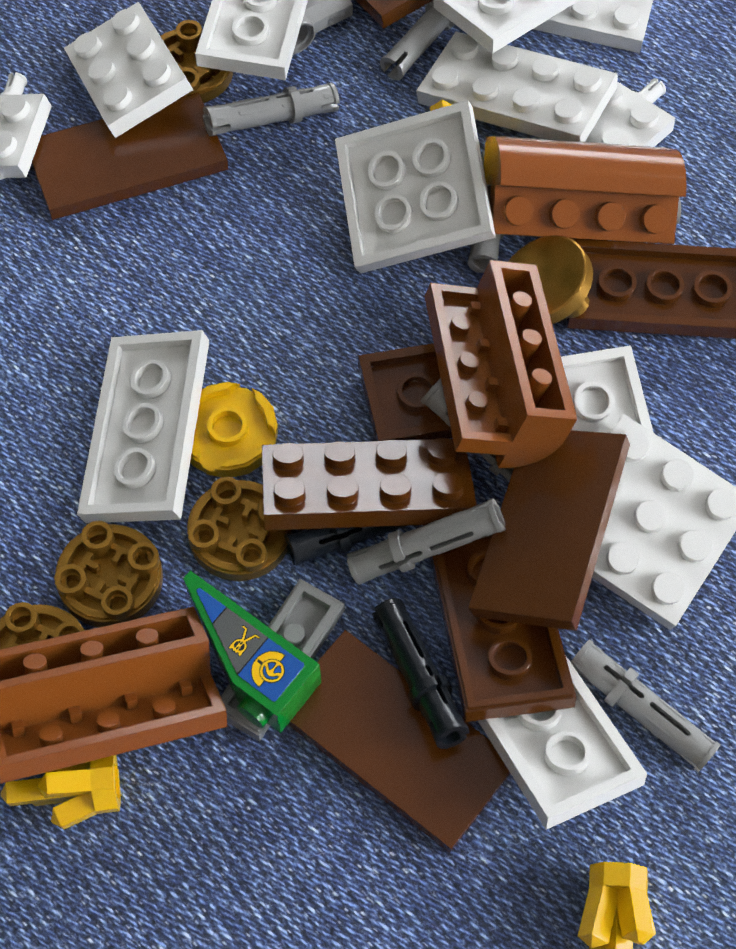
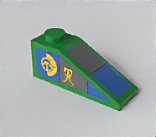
[183,570,322,733]

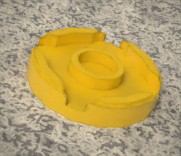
[190,382,278,477]

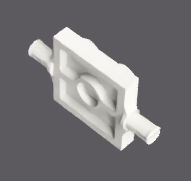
[0,72,52,180]
[585,78,675,147]

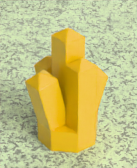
[0,755,121,830]
[578,862,656,949]

